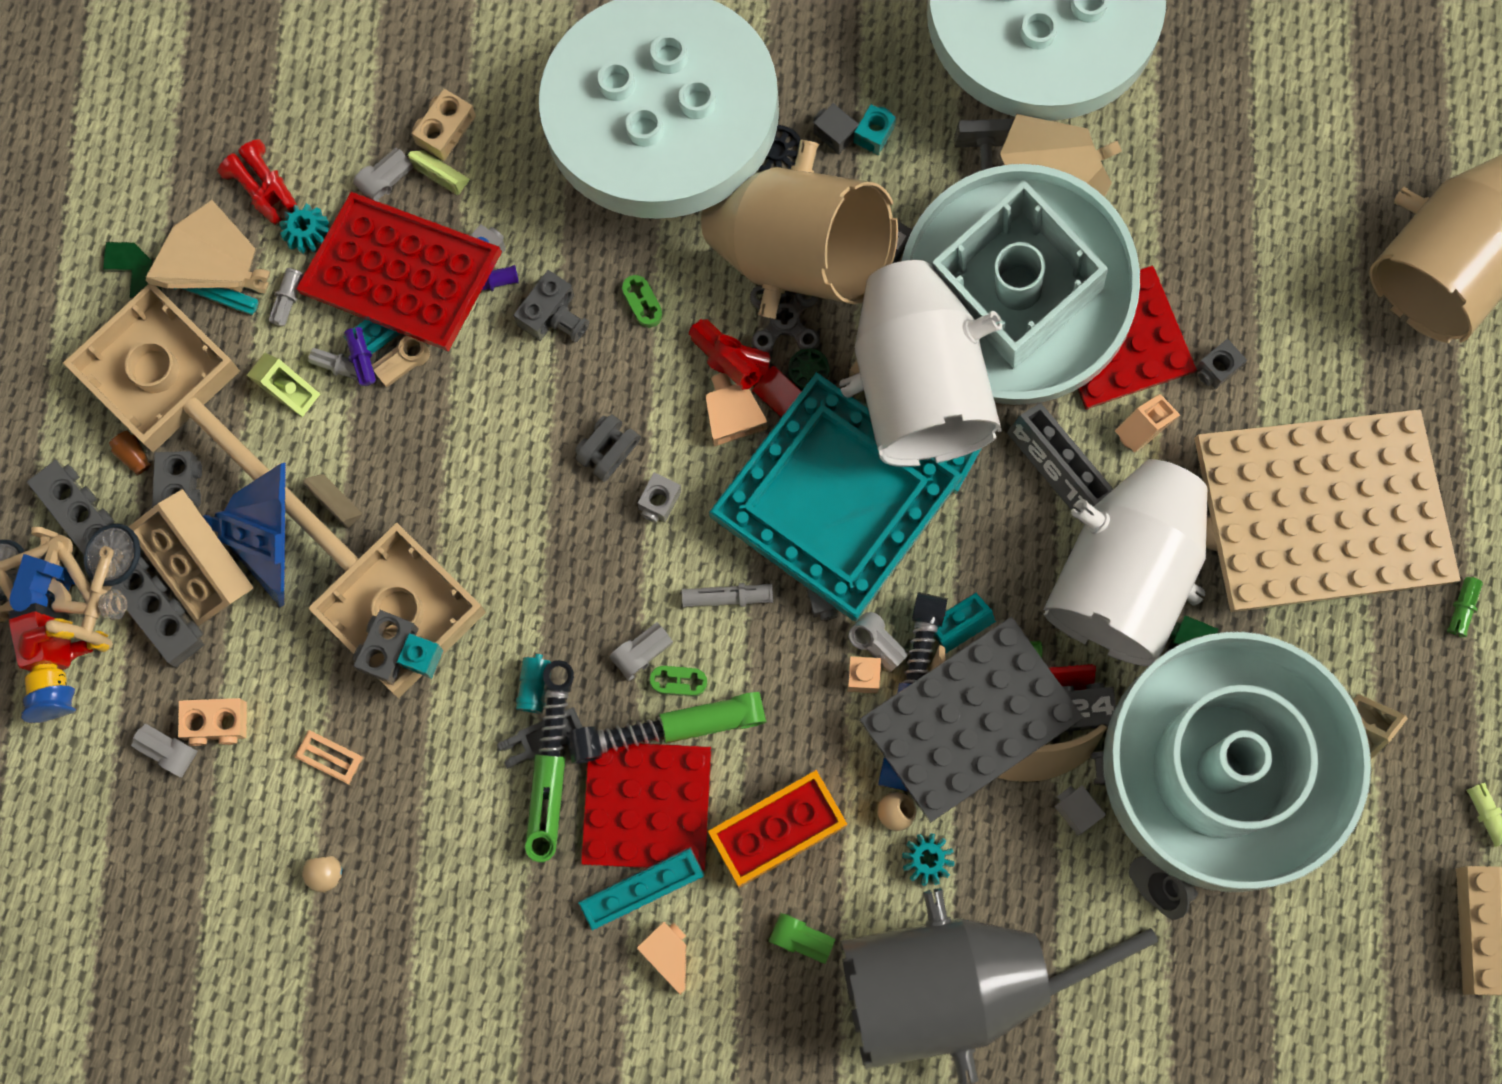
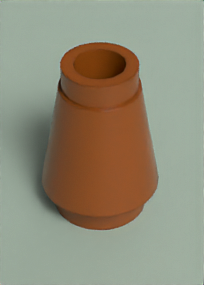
[109,430,151,476]

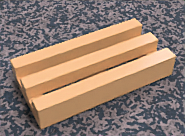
[294,730,364,784]

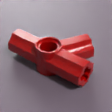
[688,319,771,390]

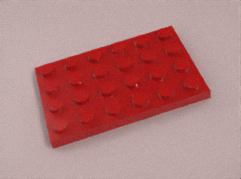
[296,192,502,352]

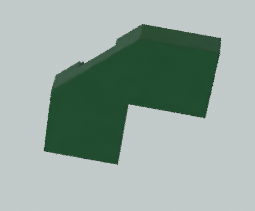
[103,242,162,300]

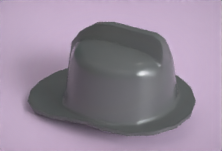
[1129,856,1198,920]

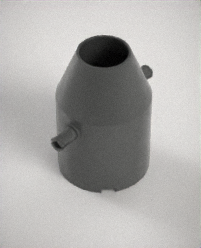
[840,889,1050,1084]

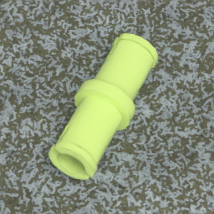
[1466,783,1502,847]

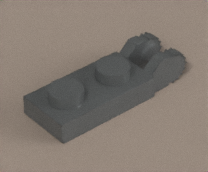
[497,707,583,769]

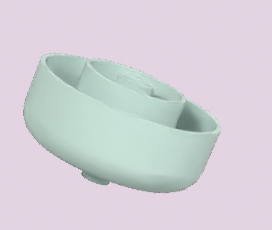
[1103,632,1371,892]

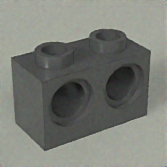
[513,270,574,341]
[152,451,202,508]
[353,609,419,685]

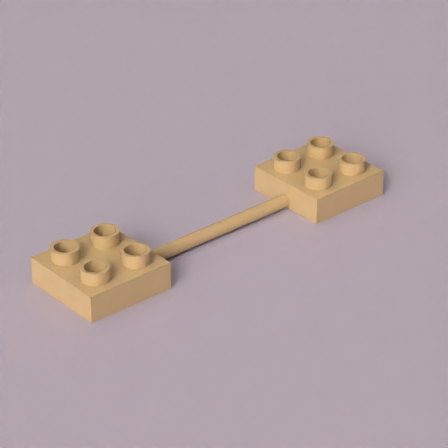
[63,284,486,698]

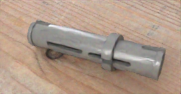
[682,583,773,608]

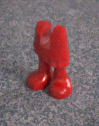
[217,139,297,225]

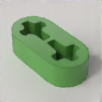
[622,275,662,328]
[650,666,708,697]

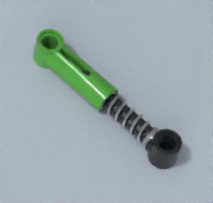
[525,660,574,862]
[565,692,767,764]

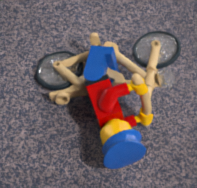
[0,524,141,723]

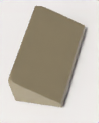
[303,474,363,528]

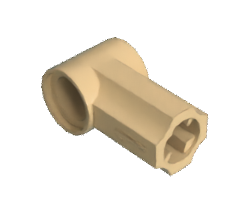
[372,336,430,387]

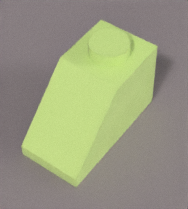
[246,353,320,417]

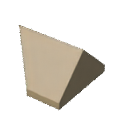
[1353,694,1408,760]

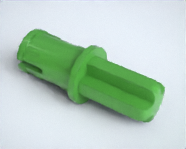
[1447,577,1483,637]

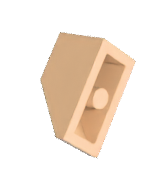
[1115,394,1180,453]
[637,922,687,995]

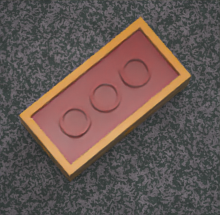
[708,770,847,888]

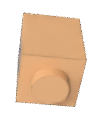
[847,656,881,694]

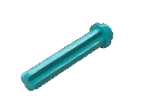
[172,287,259,315]

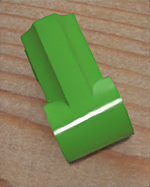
[768,913,836,964]

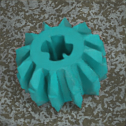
[279,203,329,254]
[901,833,955,886]

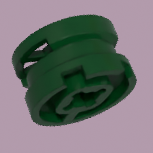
[788,348,830,391]

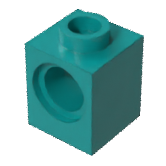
[853,104,896,156]
[397,633,444,679]

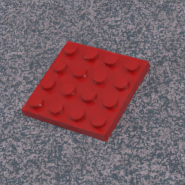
[1078,265,1197,410]
[581,743,711,871]

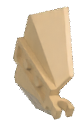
[1000,114,1122,197]
[146,200,270,294]

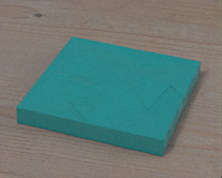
[709,372,963,622]

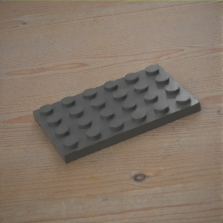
[859,616,1084,823]

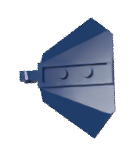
[203,462,286,607]

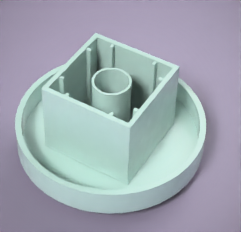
[539,0,779,219]
[927,0,1166,121]
[902,164,1140,405]

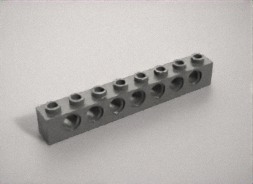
[27,460,205,667]

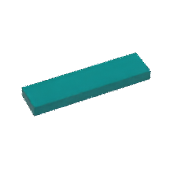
[578,847,704,931]

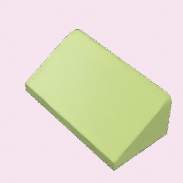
[408,150,470,195]

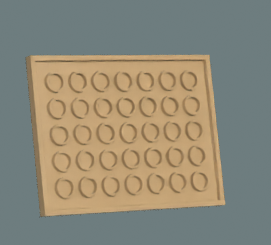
[1194,409,1461,612]

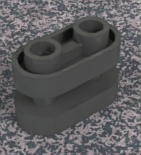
[575,414,641,482]

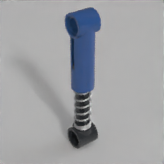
[878,592,948,791]

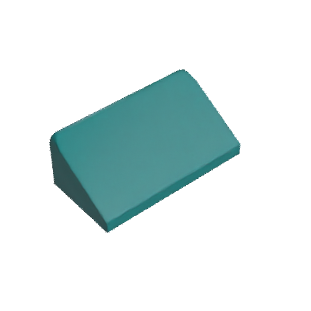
[934,593,996,653]

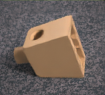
[705,373,767,447]

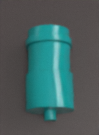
[515,654,552,714]

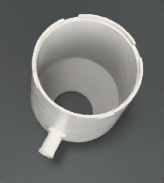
[839,260,1002,467]
[1043,459,1207,666]

